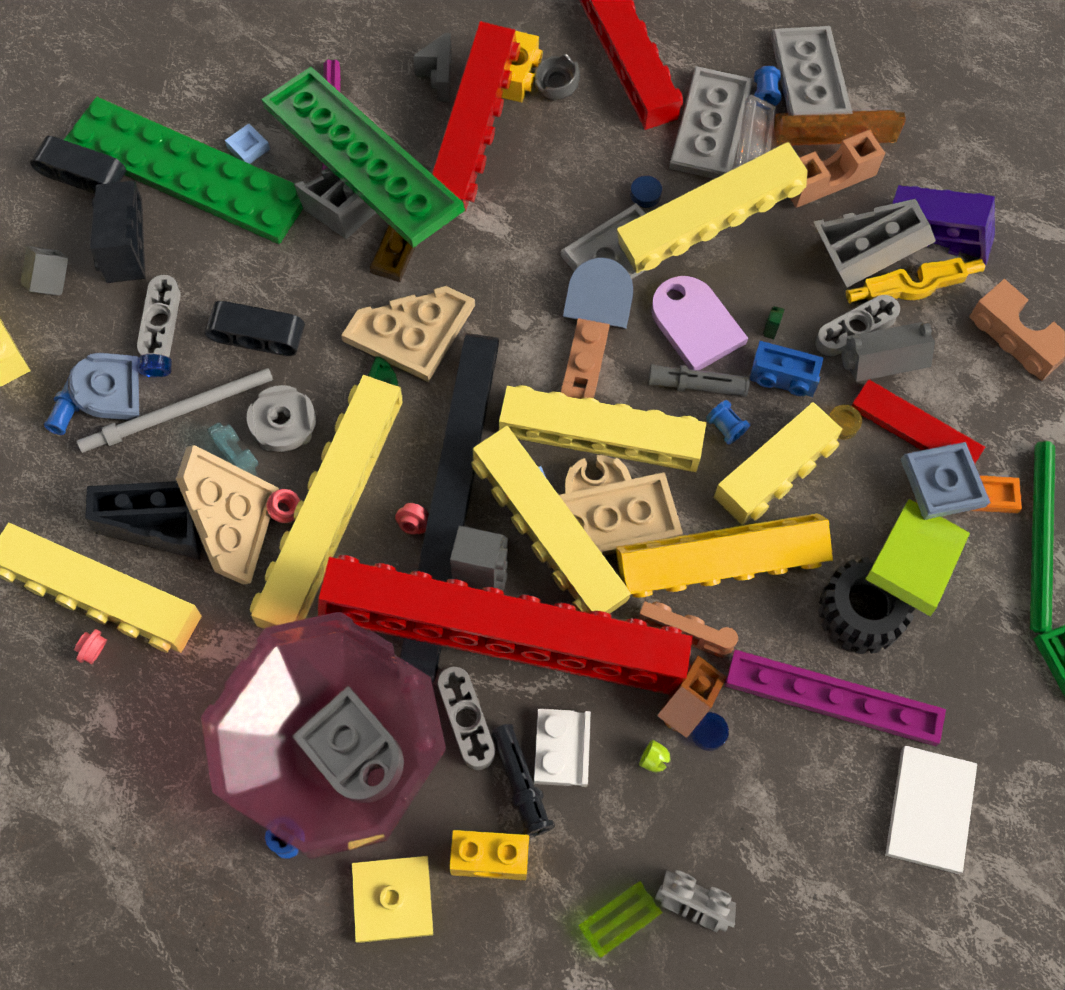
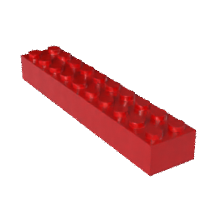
[318,555,693,695]

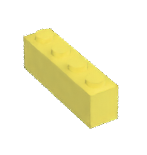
[714,402,843,525]

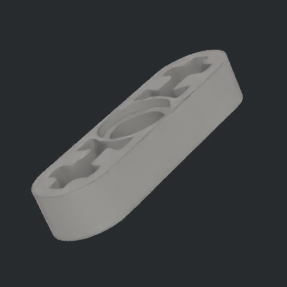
[137,275,181,365]
[815,295,900,356]
[438,667,495,770]

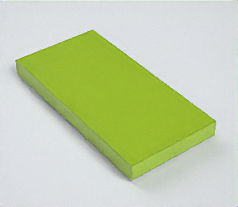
[866,499,970,616]

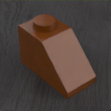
[657,656,727,738]

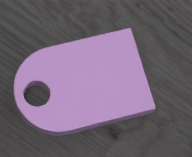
[652,276,748,371]

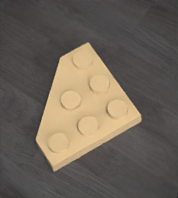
[341,286,475,382]
[176,445,279,585]

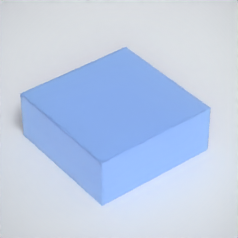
[225,124,270,164]

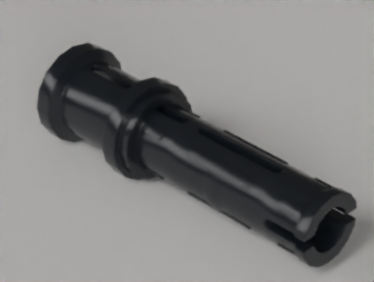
[491,724,555,838]

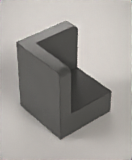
[21,246,68,295]

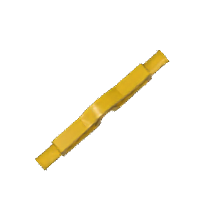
[846,257,985,303]

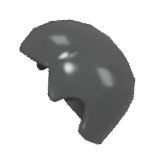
[534,54,580,100]

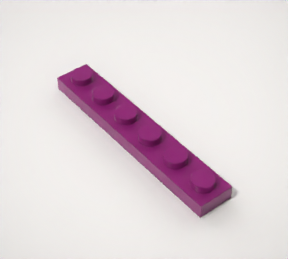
[725,649,946,747]

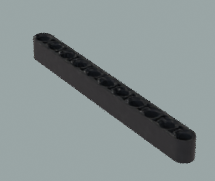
[398,333,499,682]

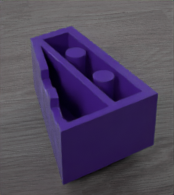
[892,185,995,266]

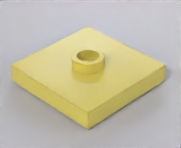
[352,856,433,943]

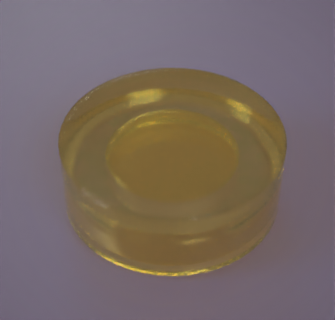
[829,405,862,440]

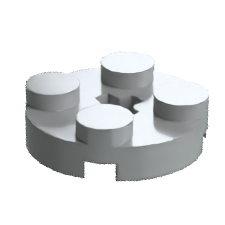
[247,385,316,452]

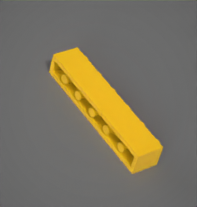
[616,513,833,598]

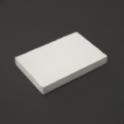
[885,746,977,874]

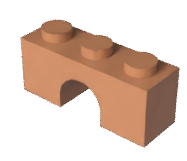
[790,130,885,208]
[969,279,1065,381]

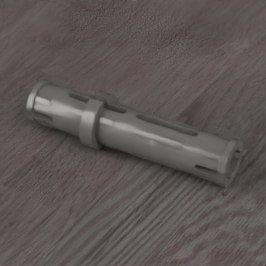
[648,364,750,397]

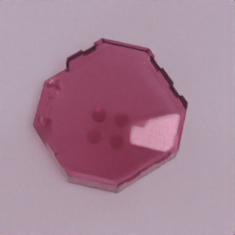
[201,612,446,859]

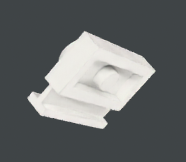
[534,709,591,787]

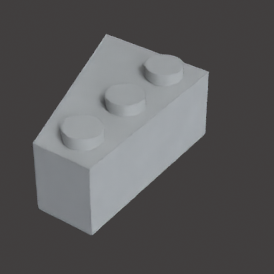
[813,199,936,287]

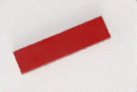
[850,379,985,464]

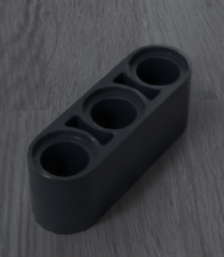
[30,136,126,194]
[204,301,305,356]

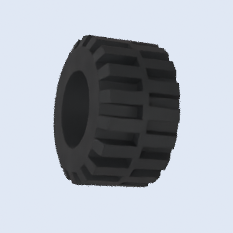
[818,557,916,654]

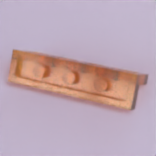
[773,110,906,146]

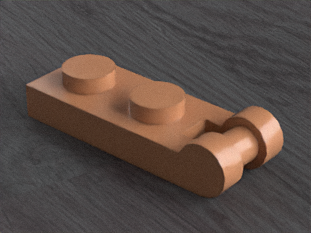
[561,318,610,399]
[638,601,738,658]

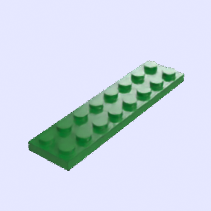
[261,67,465,248]
[64,96,303,245]

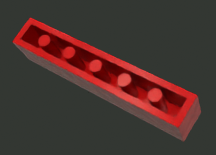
[579,0,683,130]
[432,21,521,212]

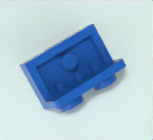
[750,341,823,397]

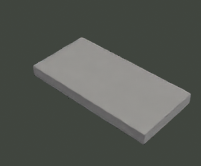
[771,26,853,125]
[669,66,754,179]

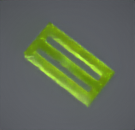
[578,881,662,959]

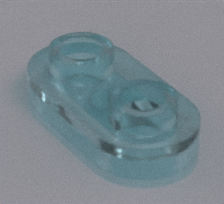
[207,422,259,476]

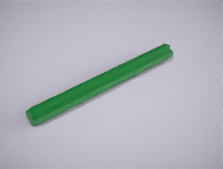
[1030,441,1055,633]

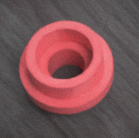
[266,489,300,523]
[395,503,429,534]
[74,629,107,664]

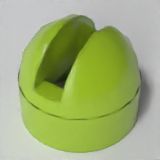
[639,739,670,772]

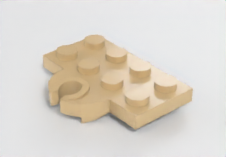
[546,455,683,568]

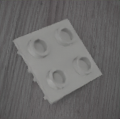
[655,870,736,933]

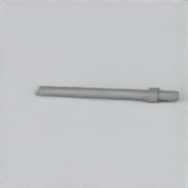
[77,368,273,453]

